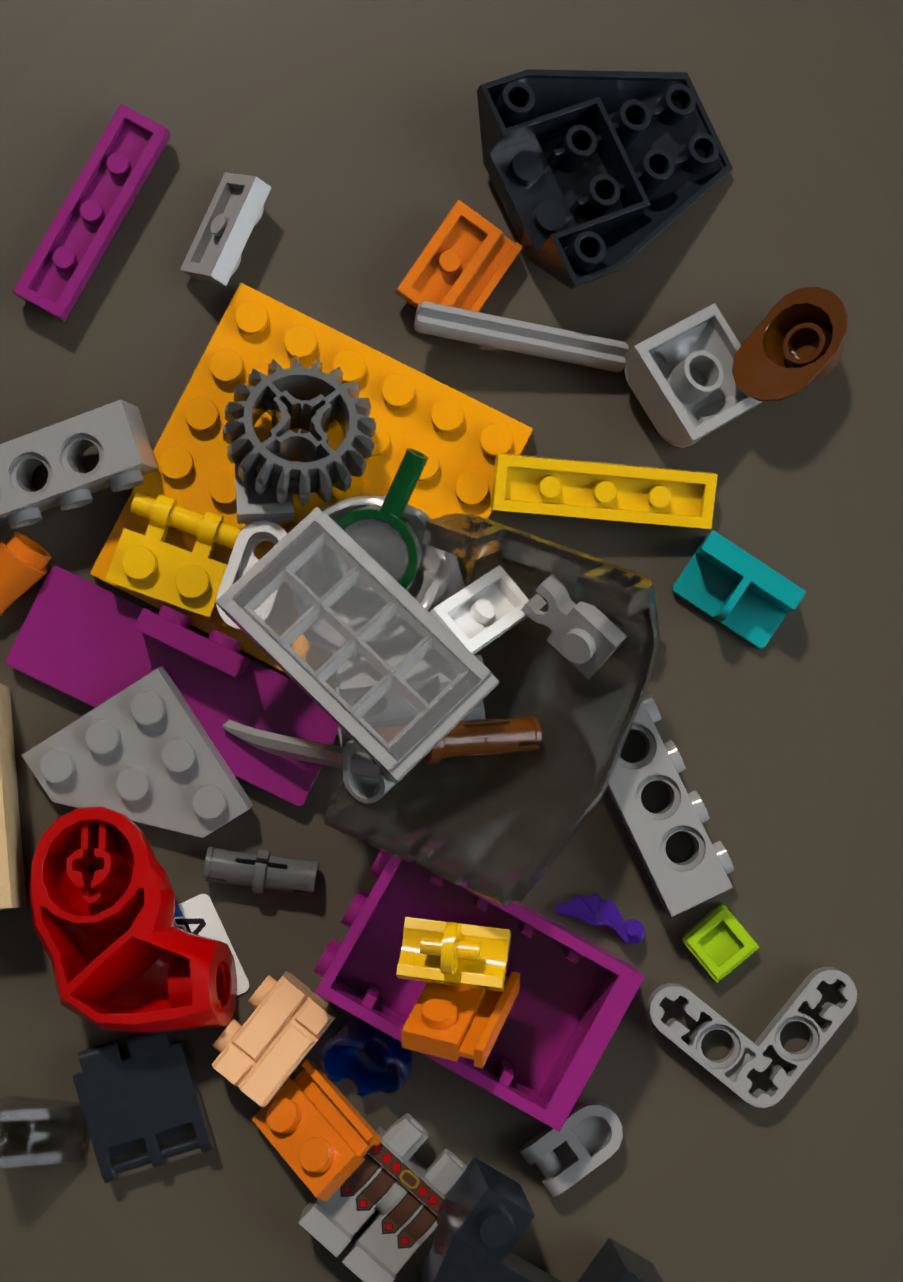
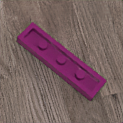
[12,103,171,323]

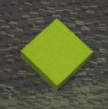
[679,903,760,983]

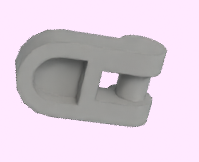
[519,1101,623,1197]

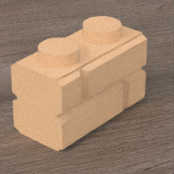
[212,971,338,1108]

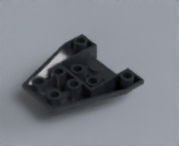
[477,69,733,289]

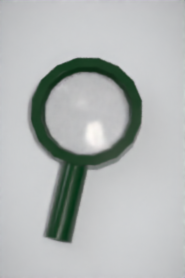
[322,448,428,605]

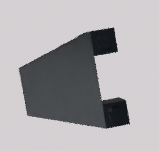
[421,1157,663,1282]

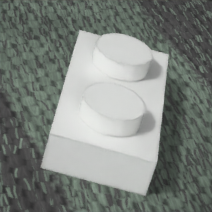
[429,565,529,655]

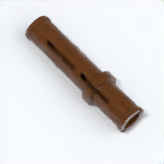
[371,716,542,765]

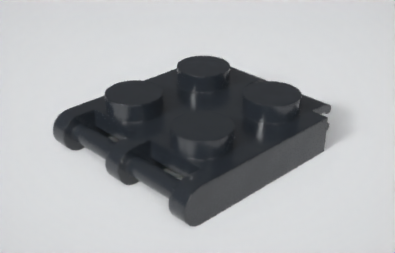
[72,1031,214,1183]

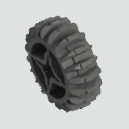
[223,355,376,507]

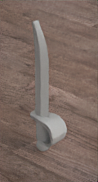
[222,720,403,804]

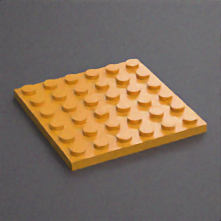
[90,282,533,691]

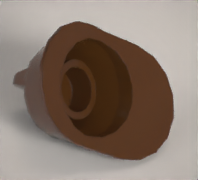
[732,286,848,402]

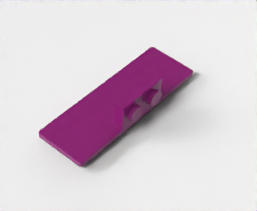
[6,566,338,806]

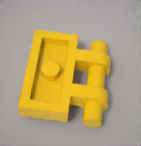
[105,492,242,619]

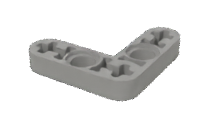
[647,967,857,1108]

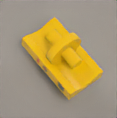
[396,917,511,992]

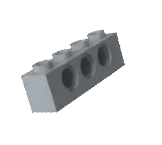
[0,399,158,529]
[571,683,735,917]

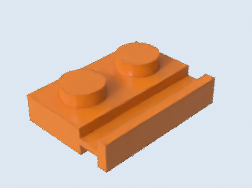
[394,200,523,312]
[401,972,520,1069]
[251,1059,383,1202]

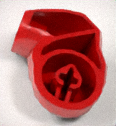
[30,807,237,1033]

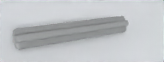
[414,301,629,372]

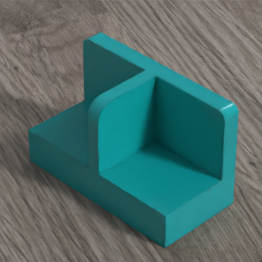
[672,530,806,649]

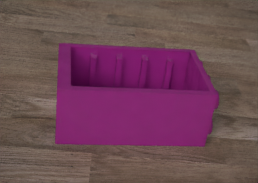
[312,835,645,1132]

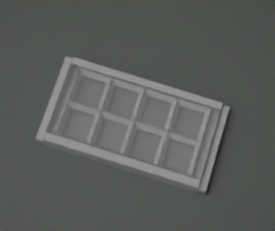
[216,507,499,783]

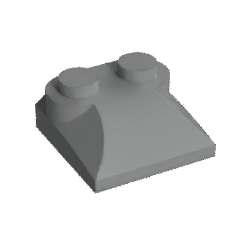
[625,303,762,448]

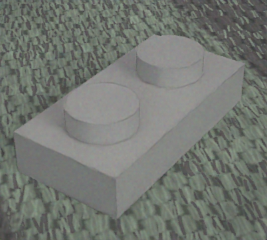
[180,172,272,286]

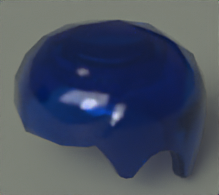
[320,1018,413,1097]

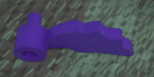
[555,893,645,945]

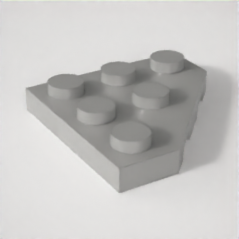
[21,665,253,838]

